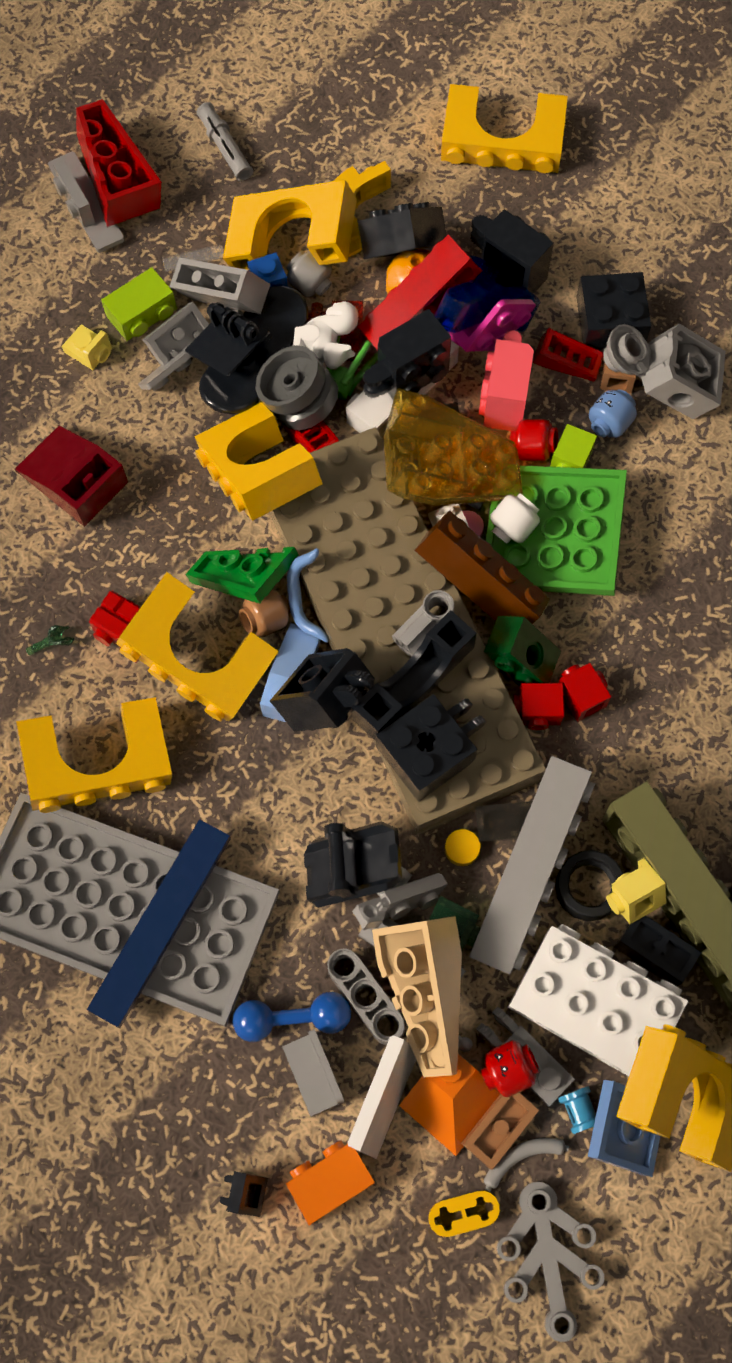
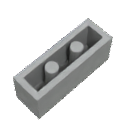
[170,257,270,314]

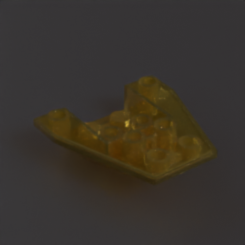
[384,388,523,506]

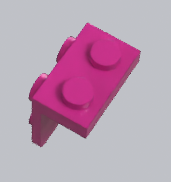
[443,299,536,352]

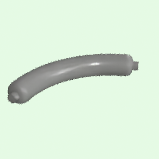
[484,1138,569,1191]

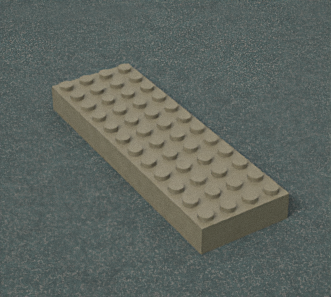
[269,427,546,835]

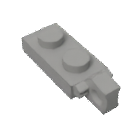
[352,873,447,930]

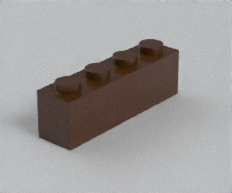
[414,510,550,624]

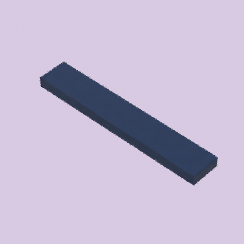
[87,819,231,1029]

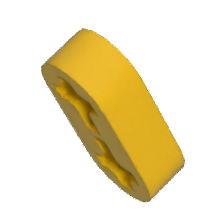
[428,1191,500,1237]

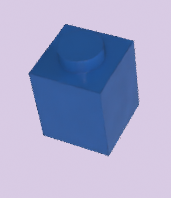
[247,252,288,286]

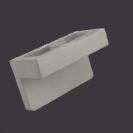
[282,1029,345,1117]

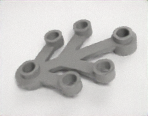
[496,1182,604,1342]

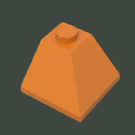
[399,1054,500,1156]

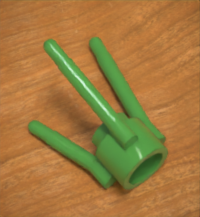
[326,336,378,400]

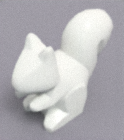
[293,301,358,369]

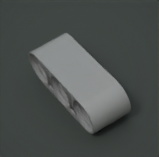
[327,948,404,1045]

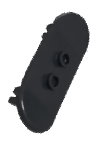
[199,285,309,414]

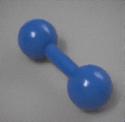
[233,992,351,1042]

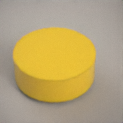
[445,829,480,866]

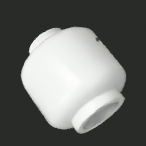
[490,493,540,544]

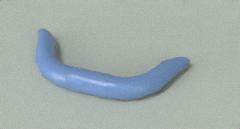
[287,548,329,642]

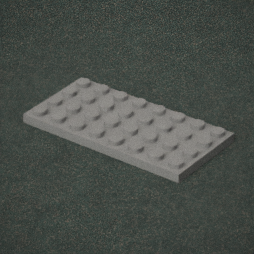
[0,793,280,1027]

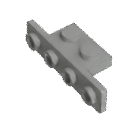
[48,151,124,253]
[138,302,243,391]

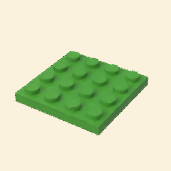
[486,465,627,596]

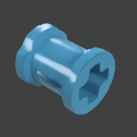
[558,1086,596,1134]

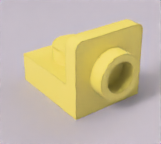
[62,324,112,370]

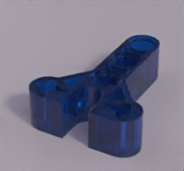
[434,255,541,333]

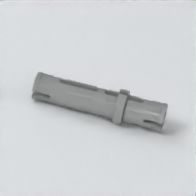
[196,102,253,182]

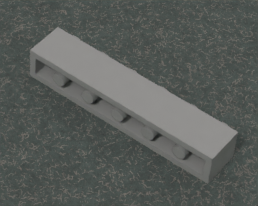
[469,756,596,975]

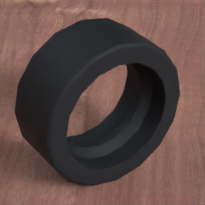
[555,850,624,921]

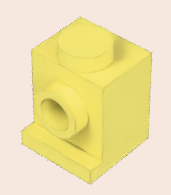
[606,858,666,924]

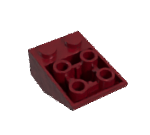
[15,426,129,527]

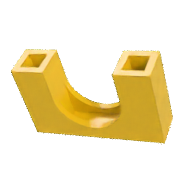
[441,84,568,173]
[223,180,357,270]
[194,402,323,521]
[116,572,279,721]
[16,697,172,813]
[616,1024,732,1172]

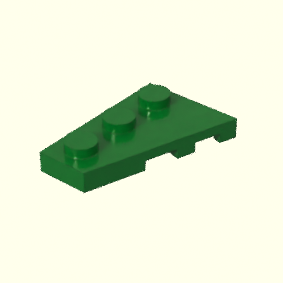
[185,547,299,604]

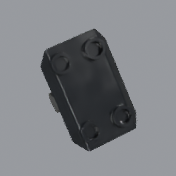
[304,821,402,908]

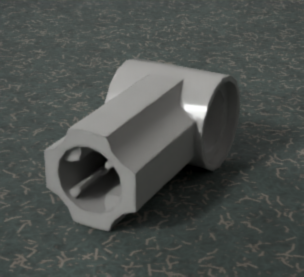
[392,590,454,656]

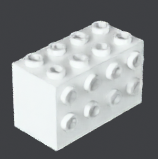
[507,924,688,1076]

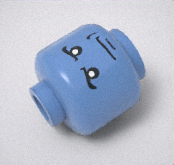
[589,390,637,438]

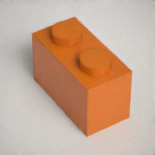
[286,1140,375,1225]

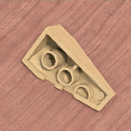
[372,916,462,1077]

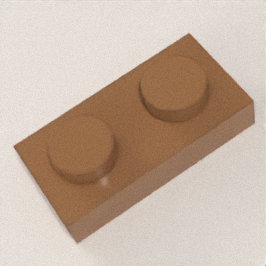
[461,1093,539,1170]

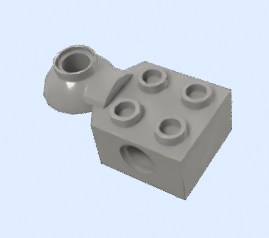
[603,324,726,419]

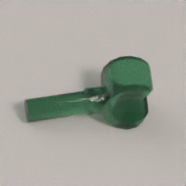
[26,625,74,655]

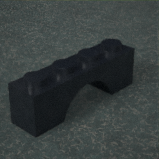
[352,610,477,741]

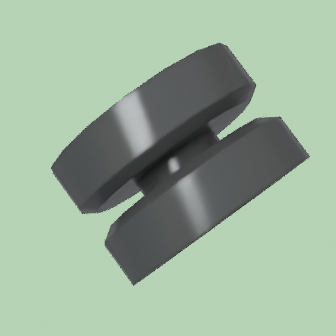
[255,345,338,430]

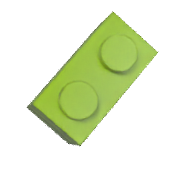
[101,267,177,341]

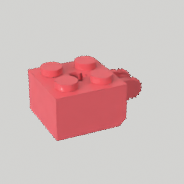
[478,330,534,431]

